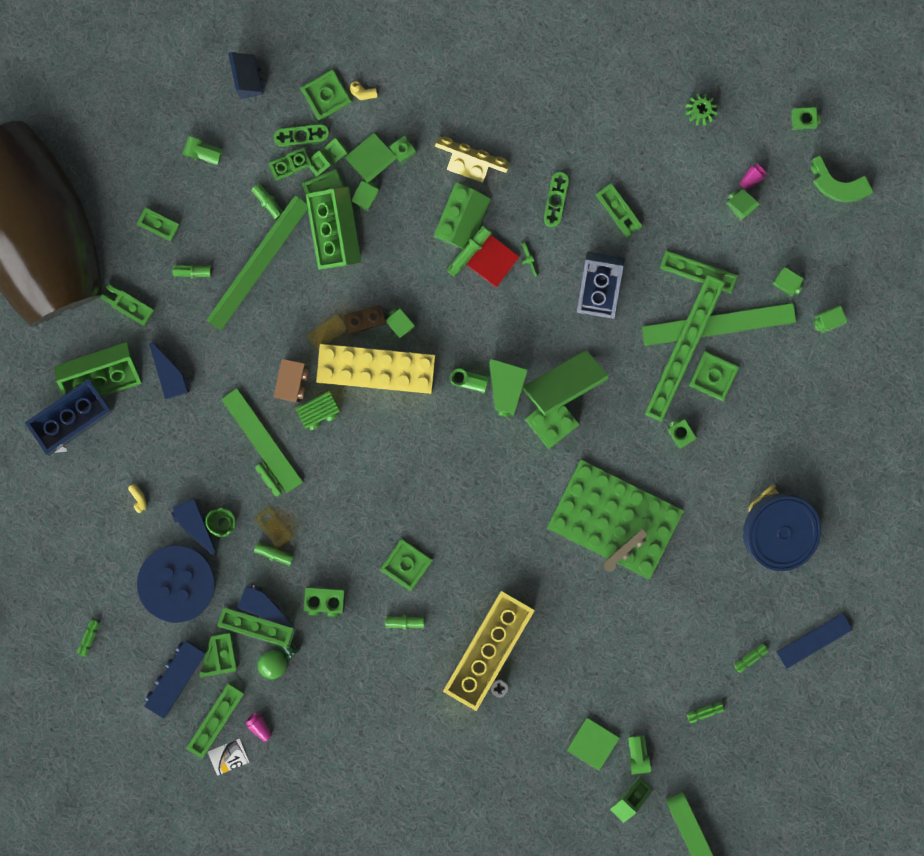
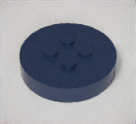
[743,493,821,571]
[137,545,215,623]

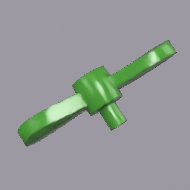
[521,242,538,277]

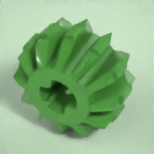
[685,93,718,126]

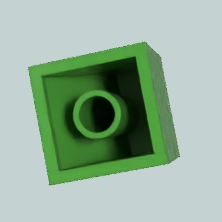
[489,359,528,418]

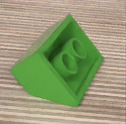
[434,182,491,249]

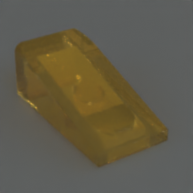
[306,313,347,351]
[254,506,294,549]

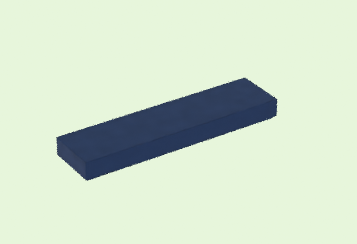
[776,613,852,669]

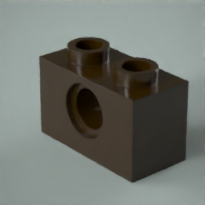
[344,305,386,335]

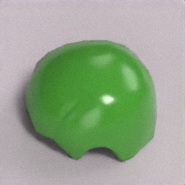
[206,507,236,537]
[257,650,288,679]

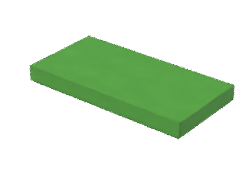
[523,350,608,416]

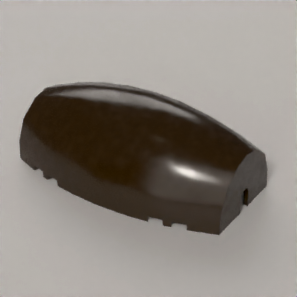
[0,121,102,327]

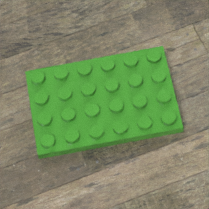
[547,460,684,579]

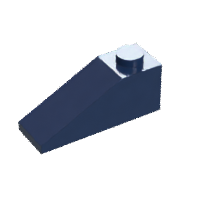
[149,343,191,399]
[171,499,217,554]
[238,584,294,628]

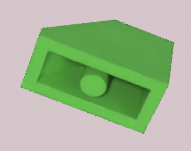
[726,189,760,221]
[610,777,653,823]

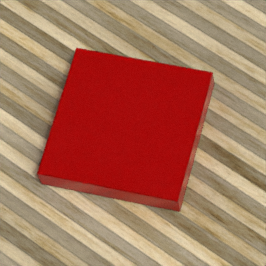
[466,235,519,288]

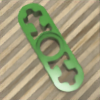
[274,124,329,147]
[544,172,569,227]

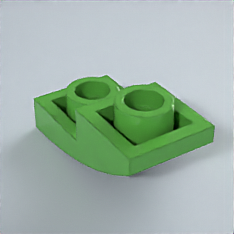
[268,148,311,181]

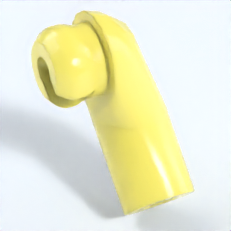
[350,81,377,100]
[128,484,147,513]

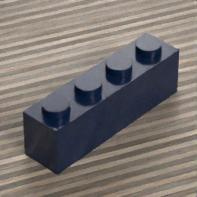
[144,640,206,719]

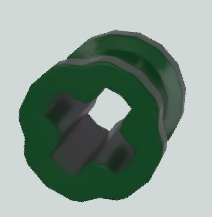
[276,641,301,659]

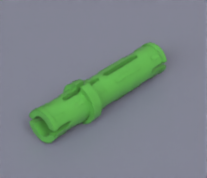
[446,225,492,277]

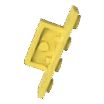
[435,137,510,183]

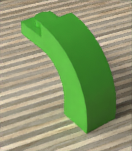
[810,156,874,202]

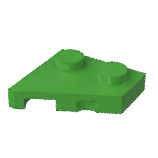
[200,633,237,677]

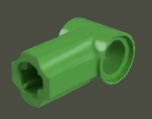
[182,136,223,165]
[450,369,489,393]
[628,735,651,775]

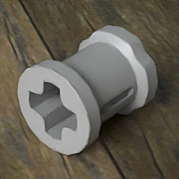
[491,679,508,698]

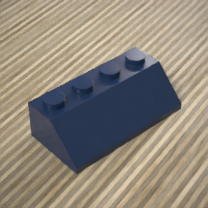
[25,379,113,456]

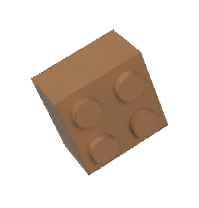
[274,359,309,403]

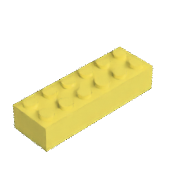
[316,344,435,394]
[443,591,535,711]

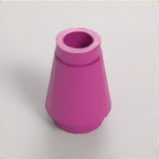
[739,163,767,191]
[245,713,272,742]

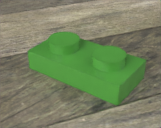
[136,208,180,242]

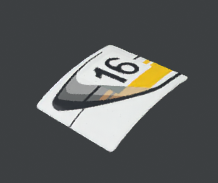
[208,739,249,776]

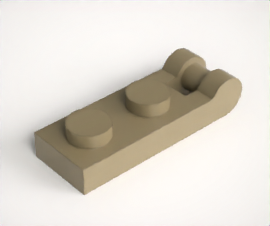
[603,529,647,571]

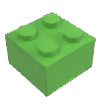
[525,405,579,449]

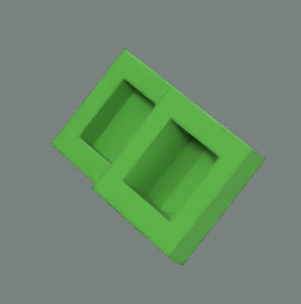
[309,137,349,177]

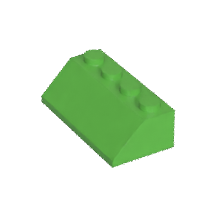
[305,187,362,270]
[54,342,142,397]

